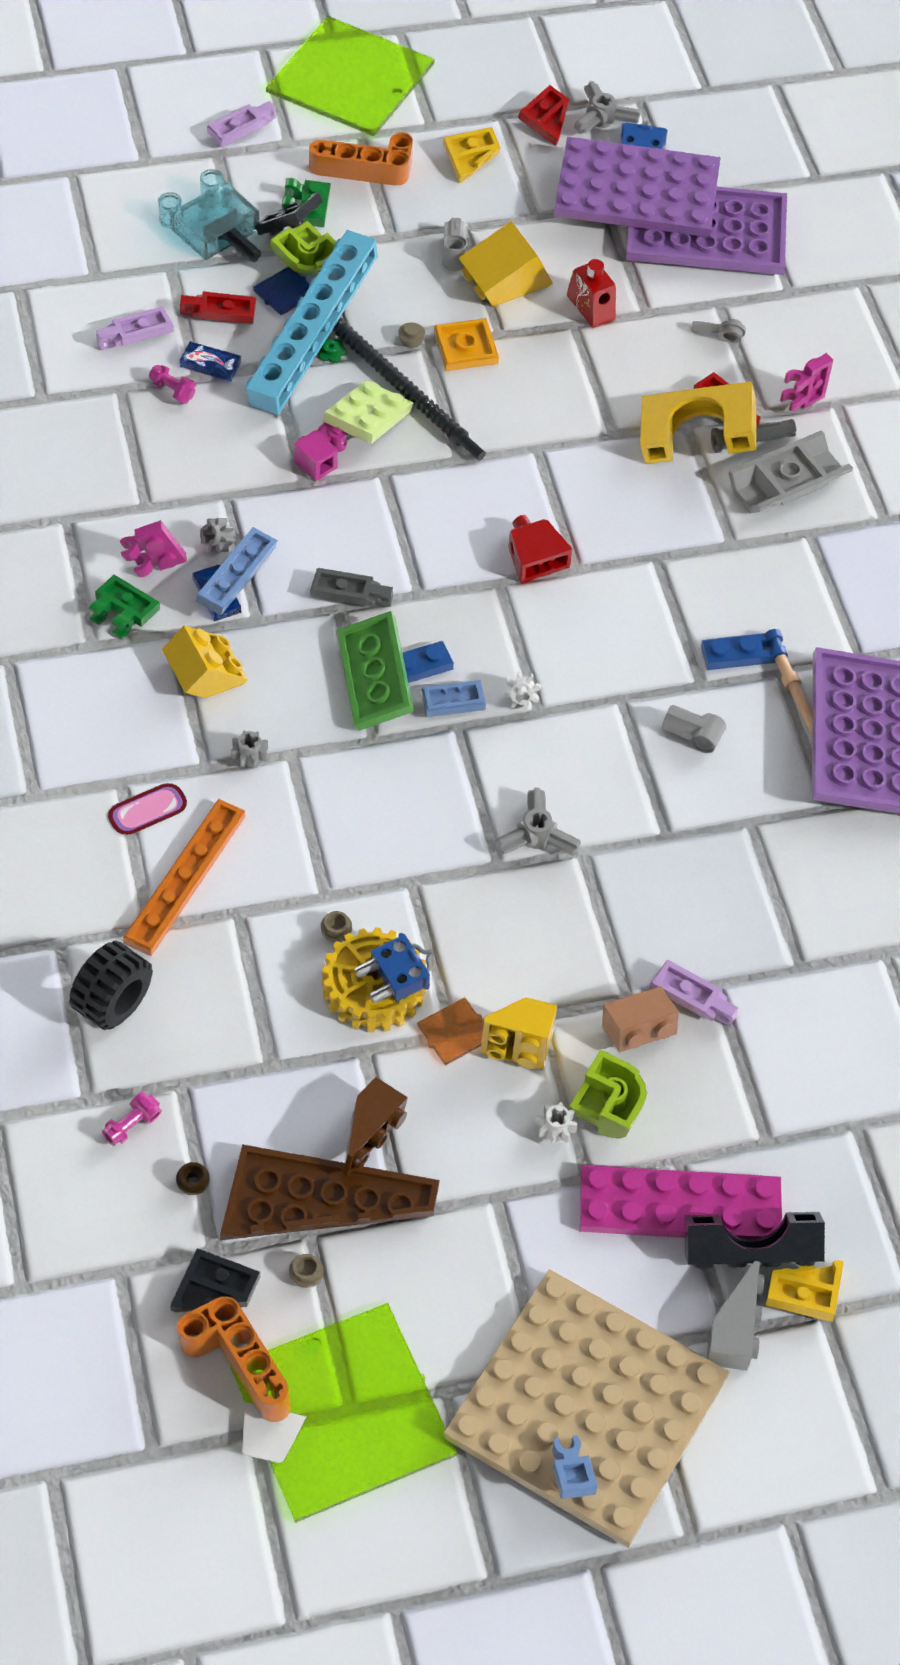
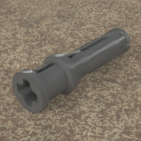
[711,419,797,453]

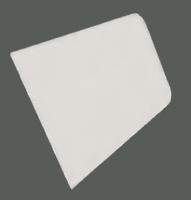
[242,1402,306,1463]

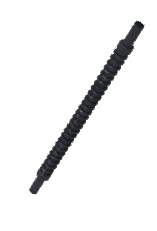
[301,291,486,460]

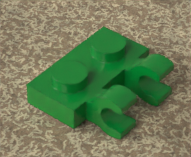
[282,178,331,227]
[89,574,160,639]

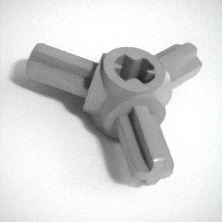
[574,81,640,134]
[495,788,581,855]

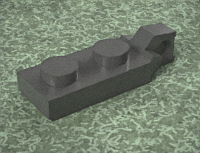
[310,568,393,607]

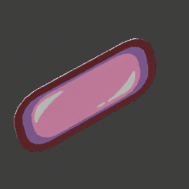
[108,783,187,835]

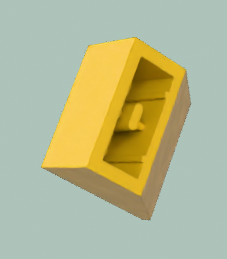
[162,626,248,698]
[480,997,557,1070]

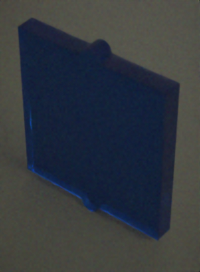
[253,267,310,316]

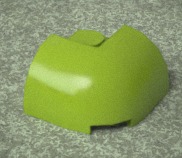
[270,221,336,275]
[569,1050,648,1139]

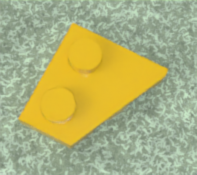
[443,127,501,183]
[765,1260,844,1322]

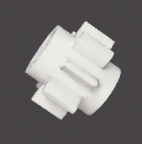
[504,671,541,710]
[536,1102,578,1145]

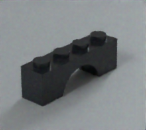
[684,1212,825,1269]

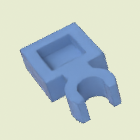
[552,1435,598,1499]

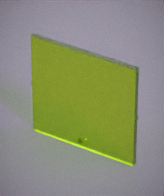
[266,16,435,137]
[230,1303,457,1523]

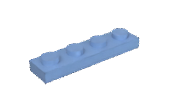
[195,527,278,615]

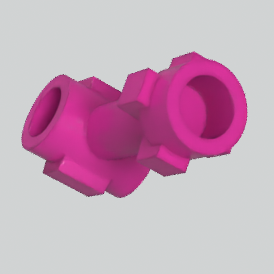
[149,365,197,404]
[102,1091,162,1146]

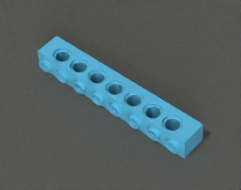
[245,230,378,416]

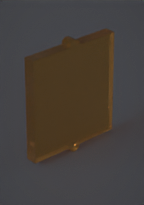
[417,997,484,1066]

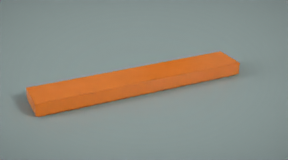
[123,798,245,956]

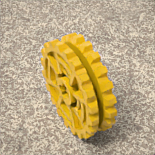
[322,928,426,1033]

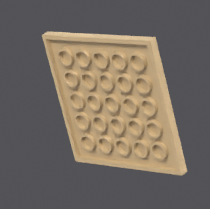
[443,1269,730,1548]

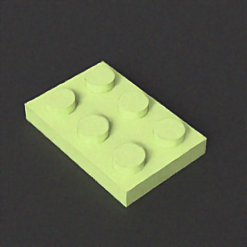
[323,380,413,444]

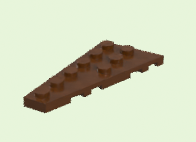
[220,1144,440,1240]

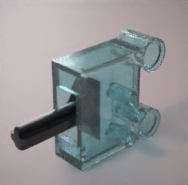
[158,169,261,263]

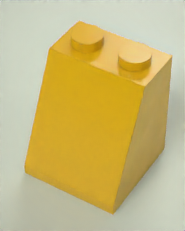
[459,221,553,307]

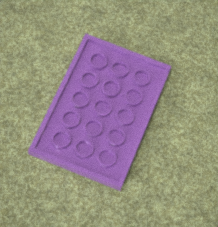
[554,137,721,237]
[626,187,787,275]
[812,647,900,814]

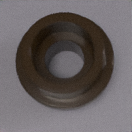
[176,1162,210,1195]

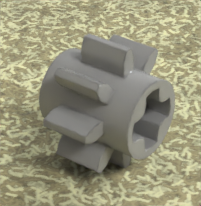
[200,518,235,553]
[231,730,268,769]

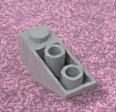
[707,1261,764,1371]

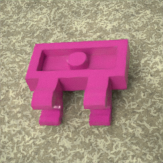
[780,353,834,412]
[120,520,187,577]

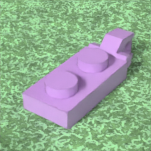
[207,101,276,147]
[96,306,174,350]
[650,960,738,1026]

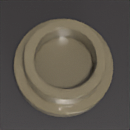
[398,322,425,348]
[321,911,352,942]
[289,1254,323,1288]

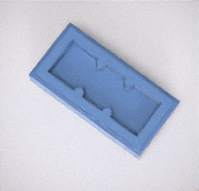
[421,680,486,717]

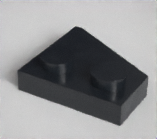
[254,192,323,236]
[170,1248,261,1313]

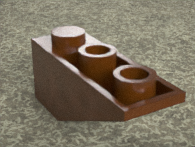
[342,1077,408,1177]

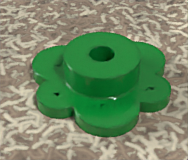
[318,339,346,363]

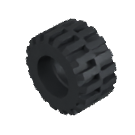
[69,940,153,1030]

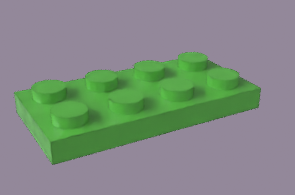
[337,611,414,731]

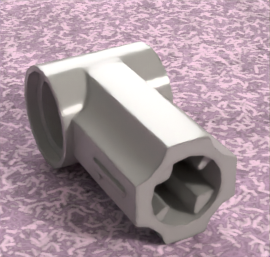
[442,218,467,271]
[662,705,727,753]

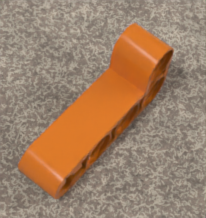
[309,132,413,186]
[177,1297,291,1422]

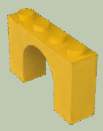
[640,381,756,464]

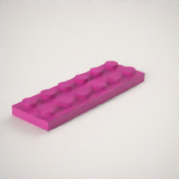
[580,1165,782,1239]

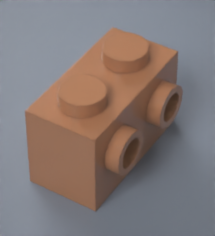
[602,986,679,1053]

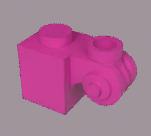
[294,423,347,482]

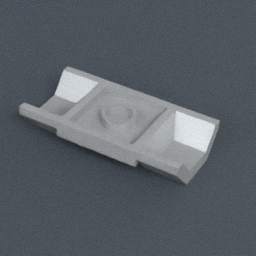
[728,430,853,513]

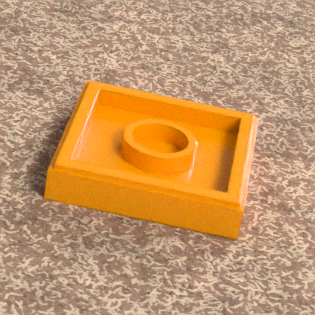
[434,318,499,371]

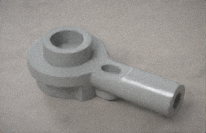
[692,319,746,343]

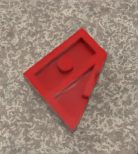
[518,85,569,146]

